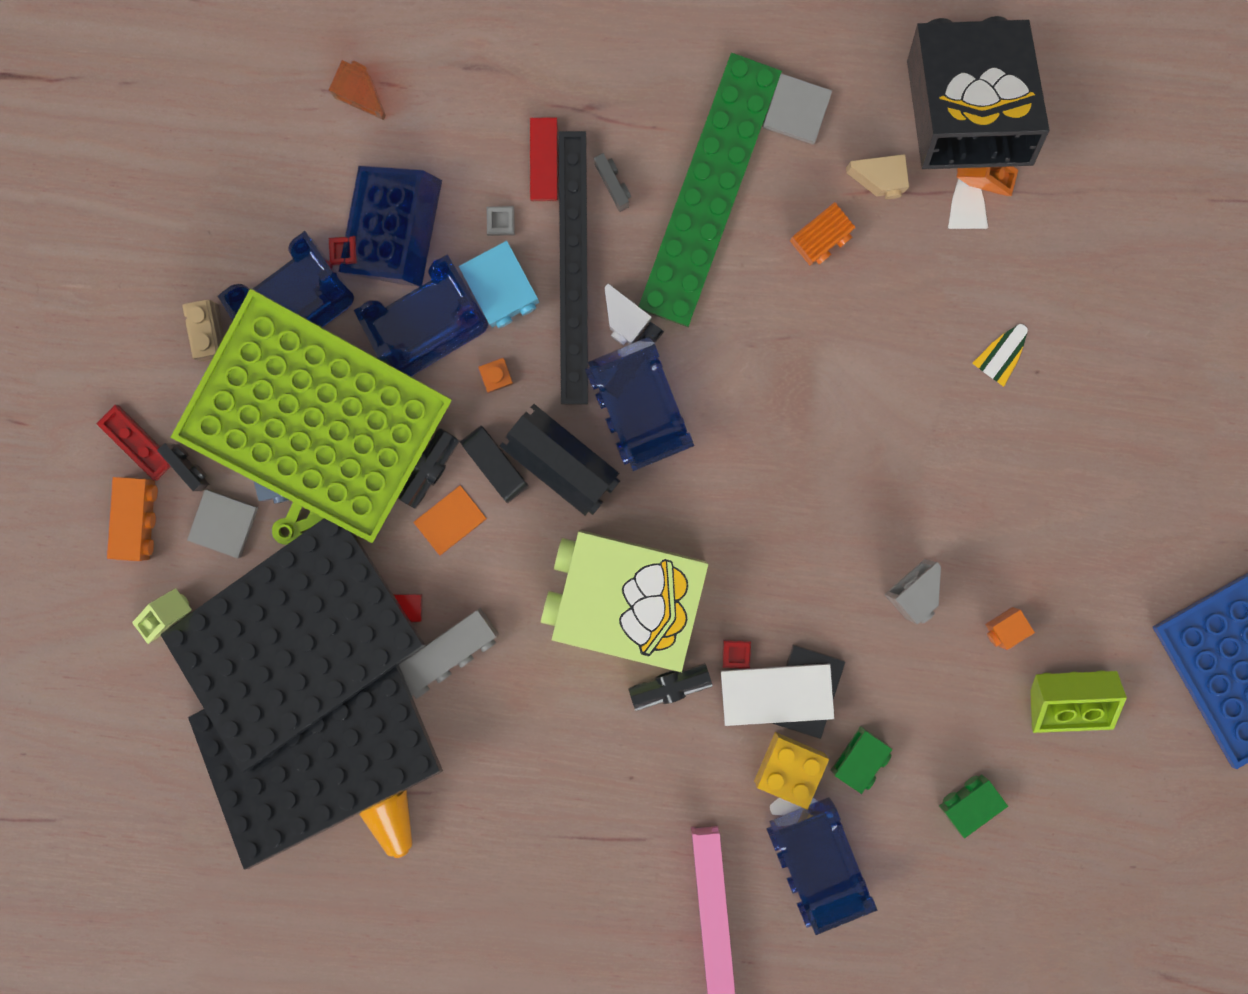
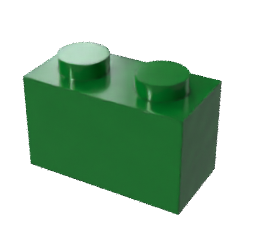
[831,726,892,794]
[939,774,1008,839]

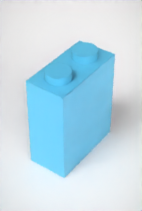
[459,241,540,329]

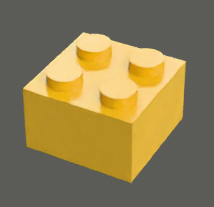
[754,732,829,810]

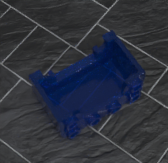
[585,337,695,471]
[766,797,878,935]

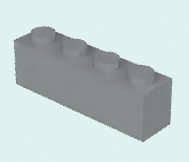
[399,608,499,699]

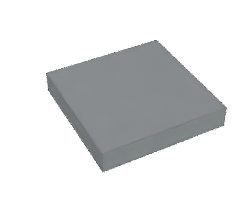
[763,74,832,145]
[187,489,259,558]

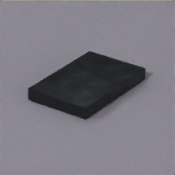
[772,645,845,739]

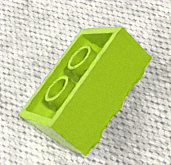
[1030,670,1127,733]

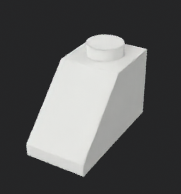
[605,284,651,346]

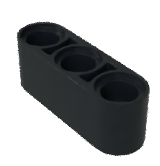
[460,425,529,503]

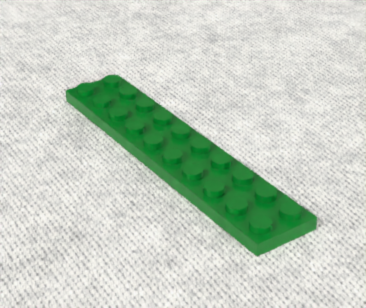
[638,52,782,327]

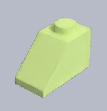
[132,588,192,644]

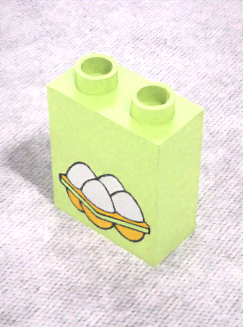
[541,530,708,673]

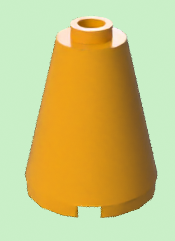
[359,790,412,858]

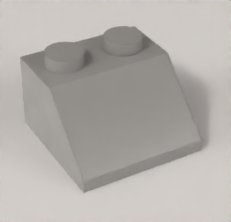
[884,559,941,624]

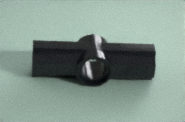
[398,428,460,509]
[628,663,713,711]

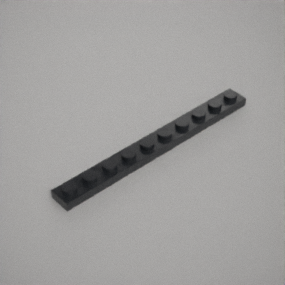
[559,131,588,405]

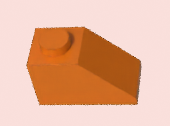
[957,166,1018,196]

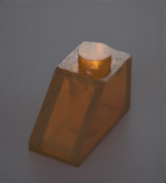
[329,60,386,120]

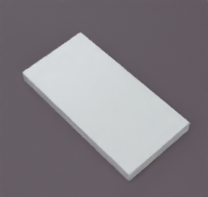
[721,663,834,726]

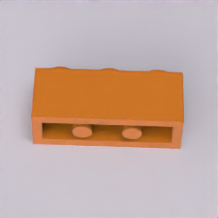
[107,477,158,561]

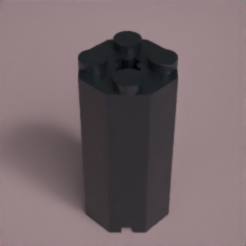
[500,404,620,516]

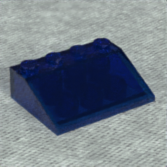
[338,166,442,287]

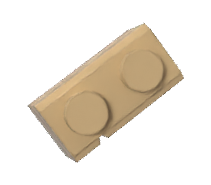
[182,300,224,362]

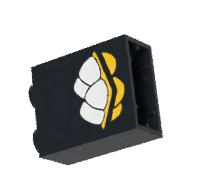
[907,16,1050,169]

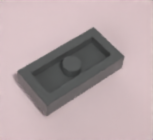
[594,153,631,212]

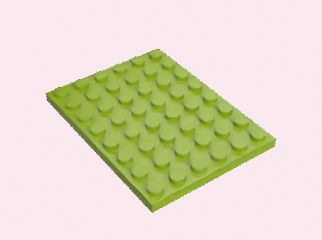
[170,289,452,543]

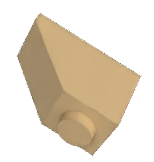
[846,154,909,199]

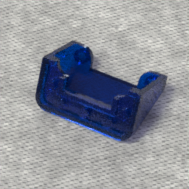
[218,231,354,327]
[354,254,489,376]

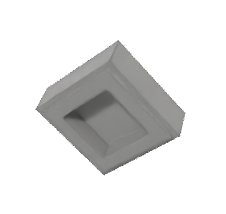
[487,206,515,236]

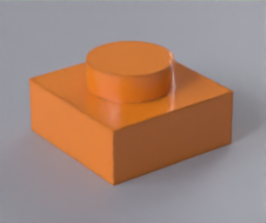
[478,358,514,393]

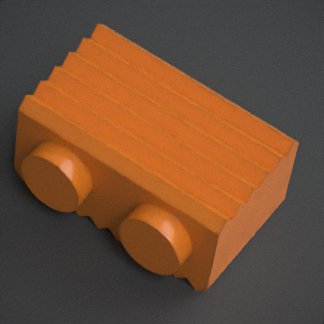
[790,202,855,266]

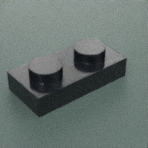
[157,443,210,491]

